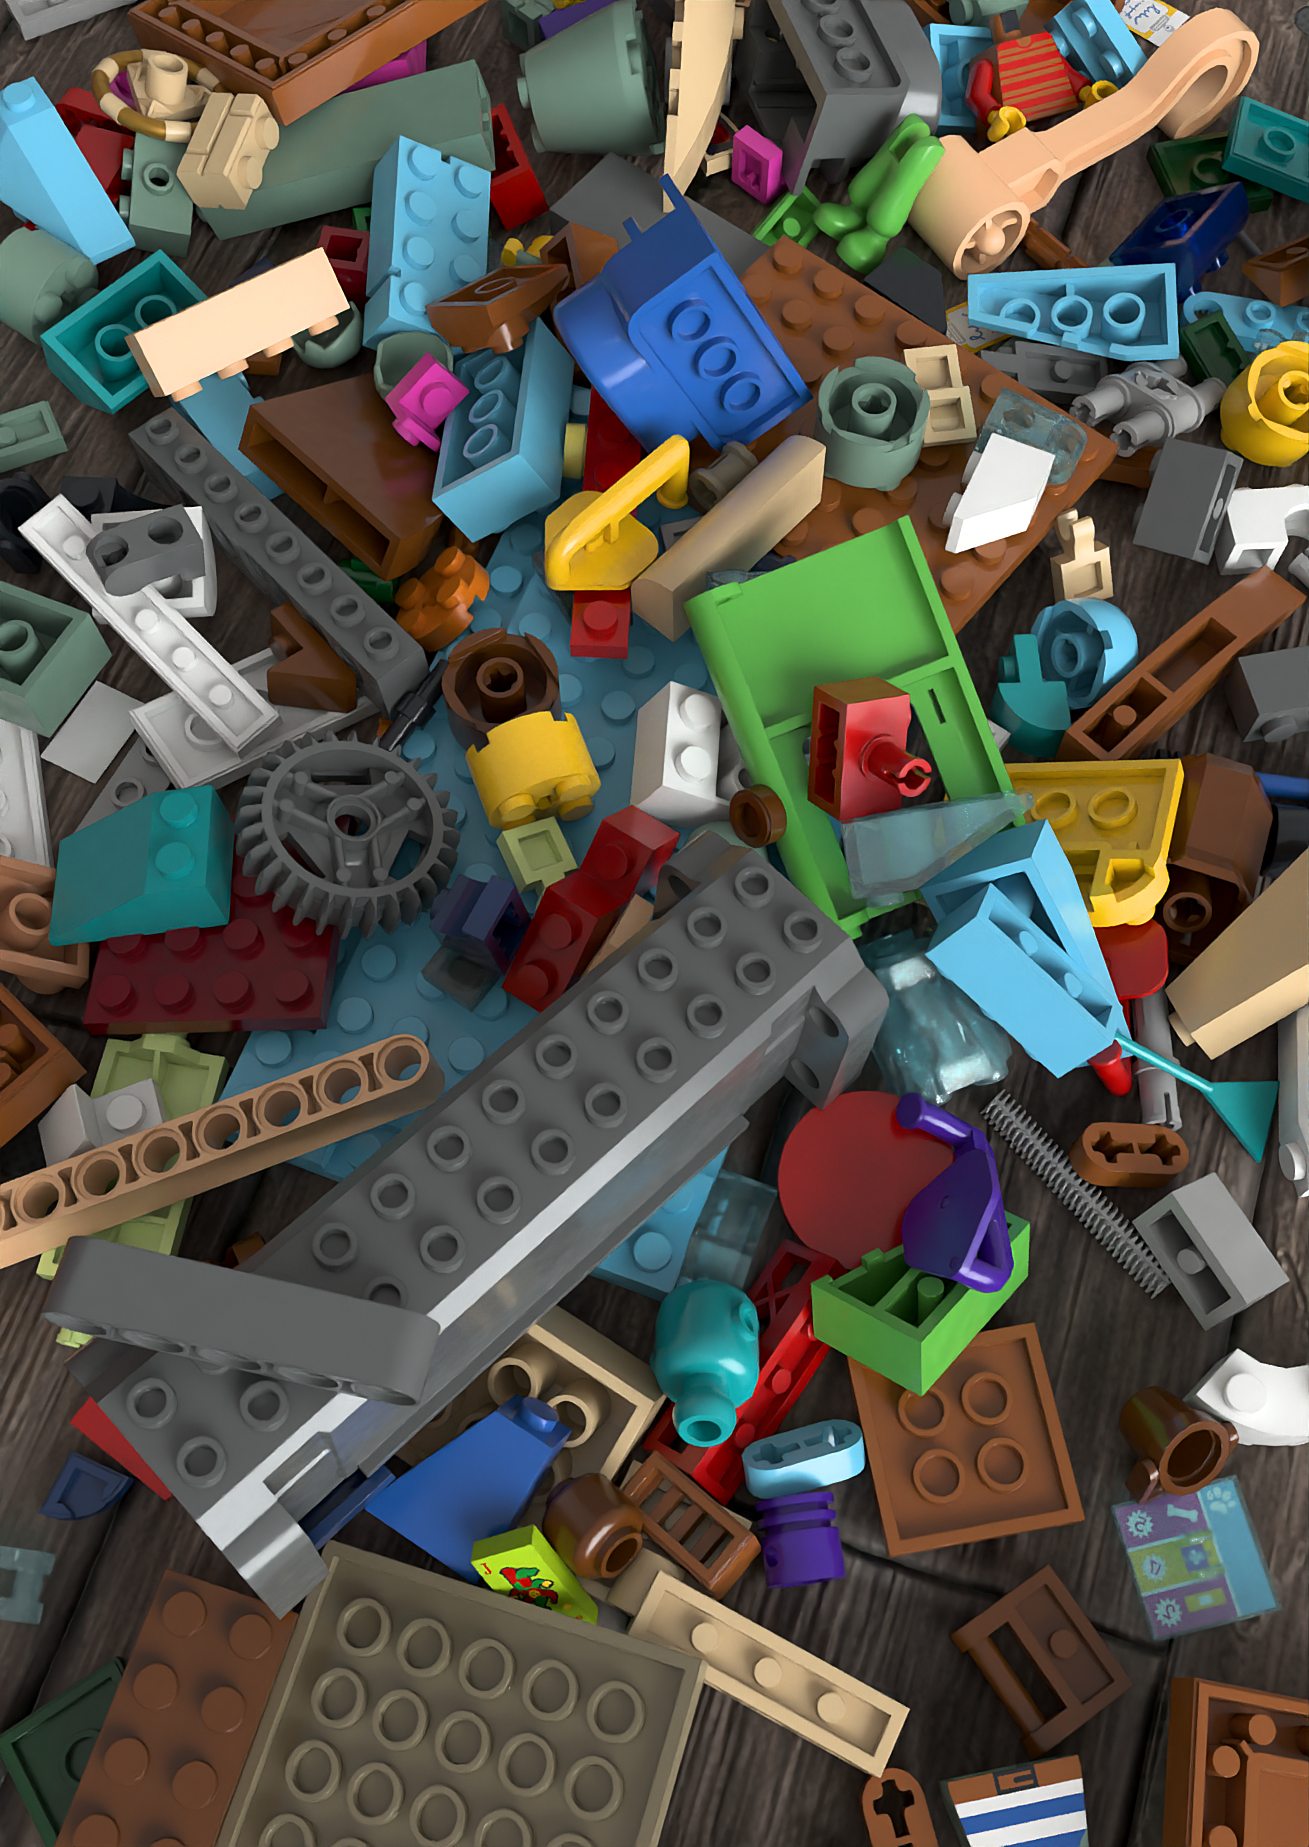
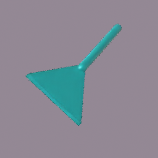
[1114,1032,1280,1163]

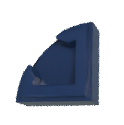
[38,1451,134,1521]

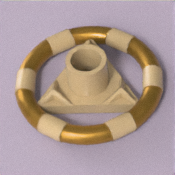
[90,49,232,143]

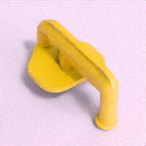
[544,434,690,591]

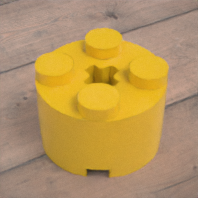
[1220,341,1309,468]
[465,711,601,831]

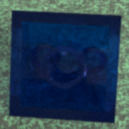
[1108,181,1249,304]

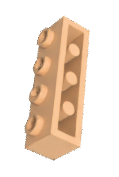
[124,247,350,402]

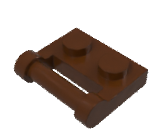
[949,1564,1134,1760]

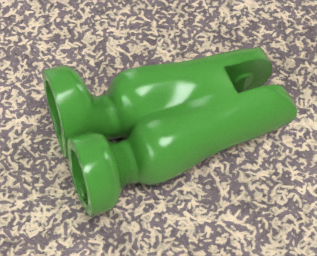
[812,113,945,275]

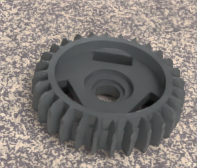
[234,728,461,941]

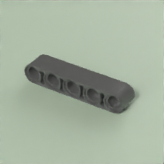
[41,1236,441,1407]

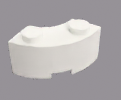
[1183,1348,1309,1446]

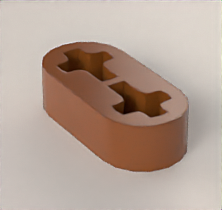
[1069,1122,1189,1188]
[859,1767,939,1847]

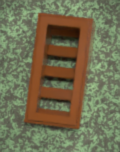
[621,1449,762,1601]

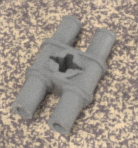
[1069,355,1227,457]

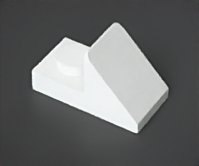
[38,1078,168,1167]

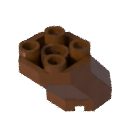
[1152,752,1273,967]

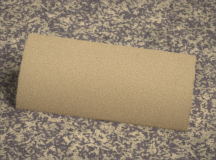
[631,435,826,643]

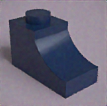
[429,874,532,976]

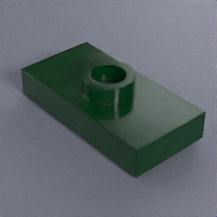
[1178,310,1251,420]

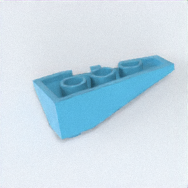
[0,76,136,265]
[968,263,1179,361]

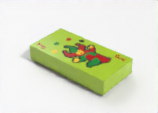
[470,1524,598,1625]

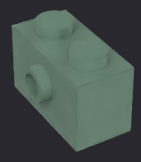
[118,132,193,258]

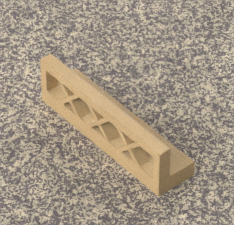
[623,1570,910,1778]

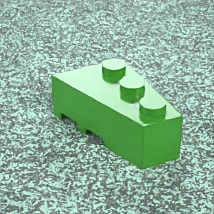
[811,1210,1030,1397]

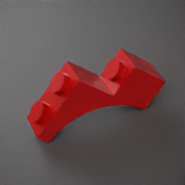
[501,805,681,1013]

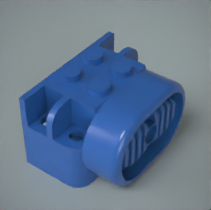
[553,173,814,454]

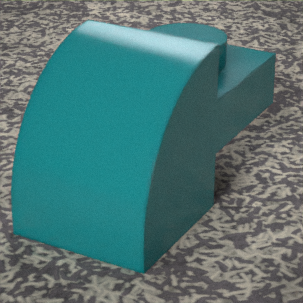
[989,634,1072,757]

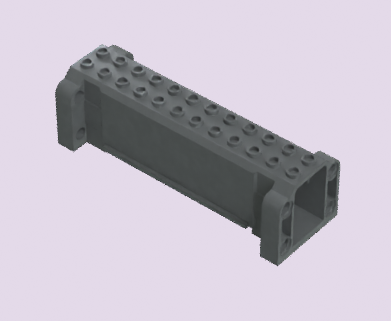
[63,830,889,1620]

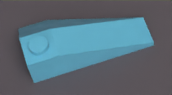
[919,818,1133,1068]

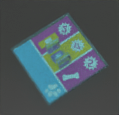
[1110,1475,1283,1642]

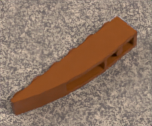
[1053,565,1307,762]

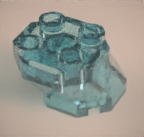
[856,924,1013,1106]

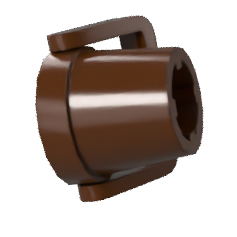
[1118,1386,1239,1506]

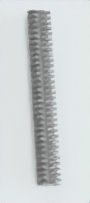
[980,1090,1172,1299]

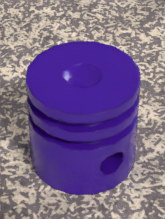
[754,1492,846,1589]

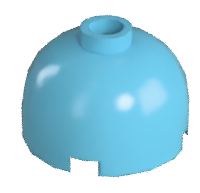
[1031,597,1139,710]

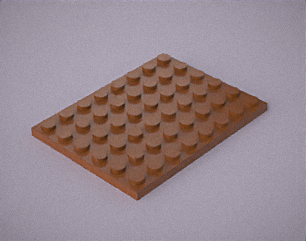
[587,235,1119,636]

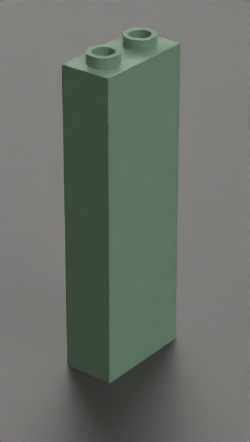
[194,59,496,241]

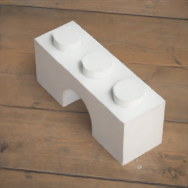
[1214,484,1309,575]

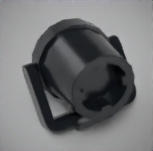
[0,472,52,574]

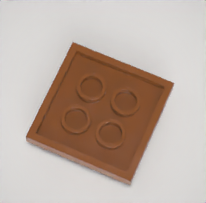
[844,1322,1085,1559]

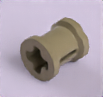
[688,441,759,511]

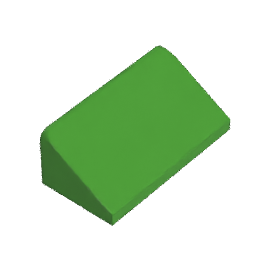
[749,185,822,248]

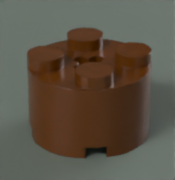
[442,628,562,753]

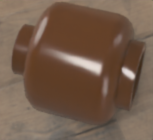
[541,1473,643,1579]

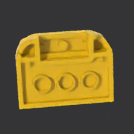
[931,759,1184,927]

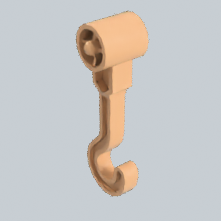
[906,8,1260,280]

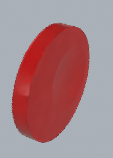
[777,1091,955,1272]

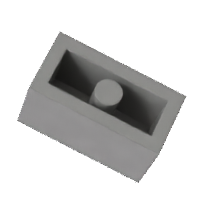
[1132,1172,1290,1331]

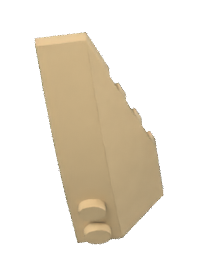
[663,0,745,213]

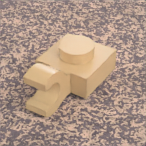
[1050,508,1113,605]

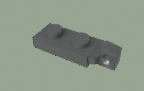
[977,341,1108,405]

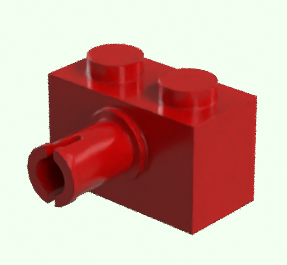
[490,103,550,231]
[807,676,932,821]

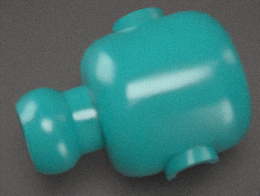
[650,1279,760,1447]

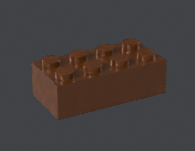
[54,1568,299,1847]

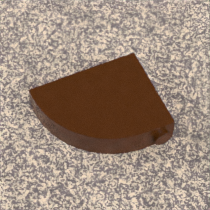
[238,373,444,582]

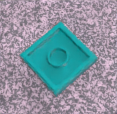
[1222,96,1309,204]

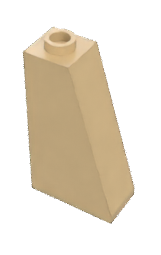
[1164,847,1309,1060]

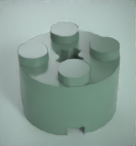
[0,226,101,348]
[813,356,930,491]

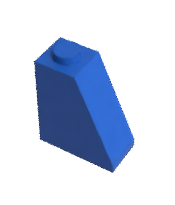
[365,1394,572,1585]

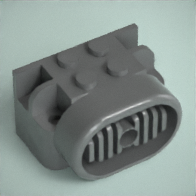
[732,0,942,196]

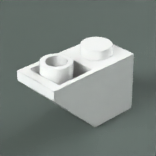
[942,433,1055,553]

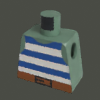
[937,1754,1089,1847]

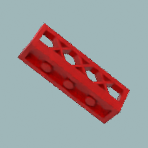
[642,1238,849,1507]

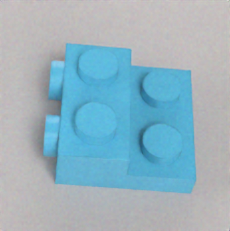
[1043,0,1148,90]
[922,23,994,137]

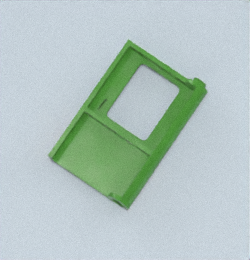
[683,515,1027,940]

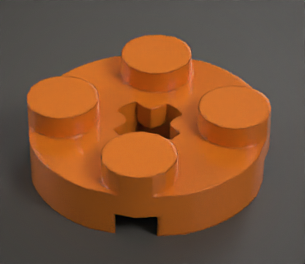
[394,546,490,653]

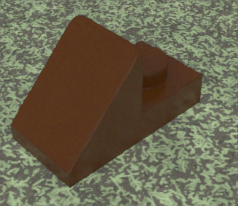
[266,601,357,713]

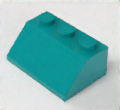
[40,249,208,415]

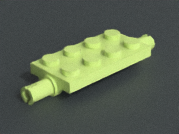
[36,1033,230,1348]

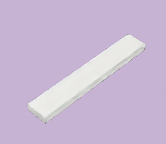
[18,493,284,759]

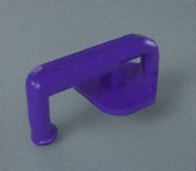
[896,1092,1014,1293]

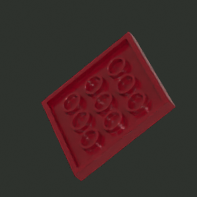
[82,814,357,1035]

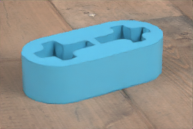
[742,1420,866,1499]

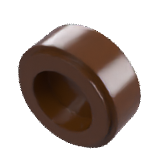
[729,784,787,848]

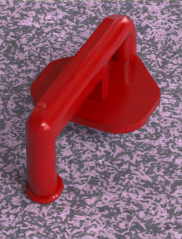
[1086,918,1169,1097]

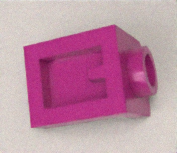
[731,125,788,205]
[384,352,470,453]

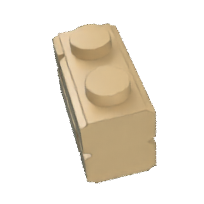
[176,92,279,210]

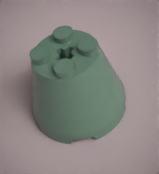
[517,0,666,157]

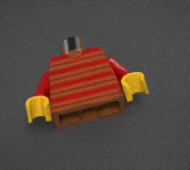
[964,9,1118,142]

